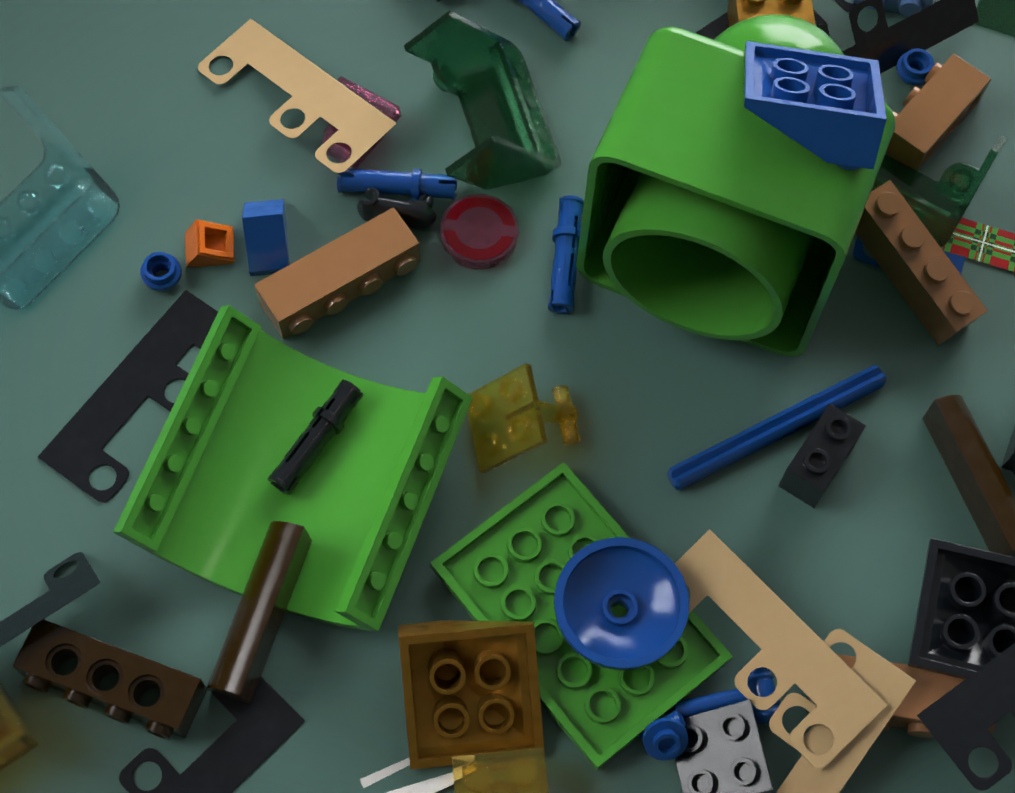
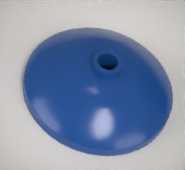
[554,537,689,670]

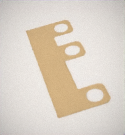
[198,19,397,173]
[675,529,887,768]
[769,629,916,793]

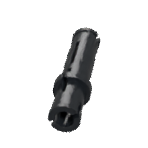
[267,379,363,495]

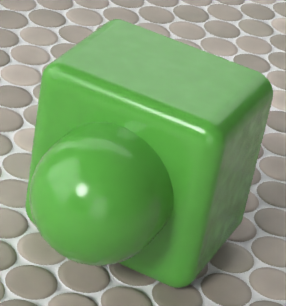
[576,14,895,357]

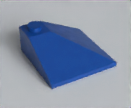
[744,41,887,170]

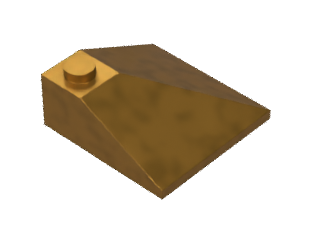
[398,621,545,770]

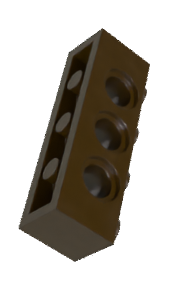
[13,619,207,740]

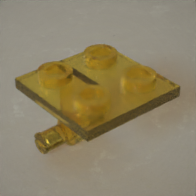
[468,363,581,473]

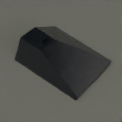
[908,538,1015,679]

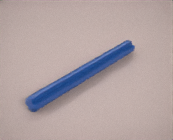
[667,365,887,490]

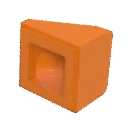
[185,219,235,267]

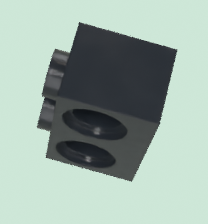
[778,403,866,508]

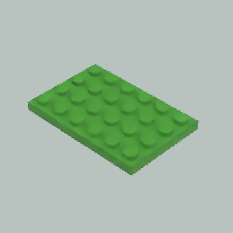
[430,462,733,771]

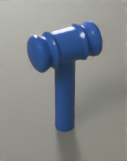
[674,667,781,724]

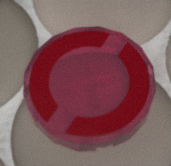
[440,194,519,270]

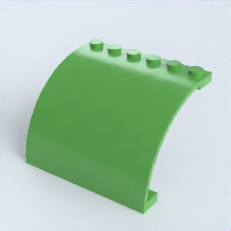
[113,305,473,631]

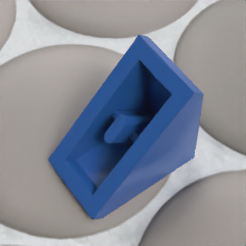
[242,199,290,276]

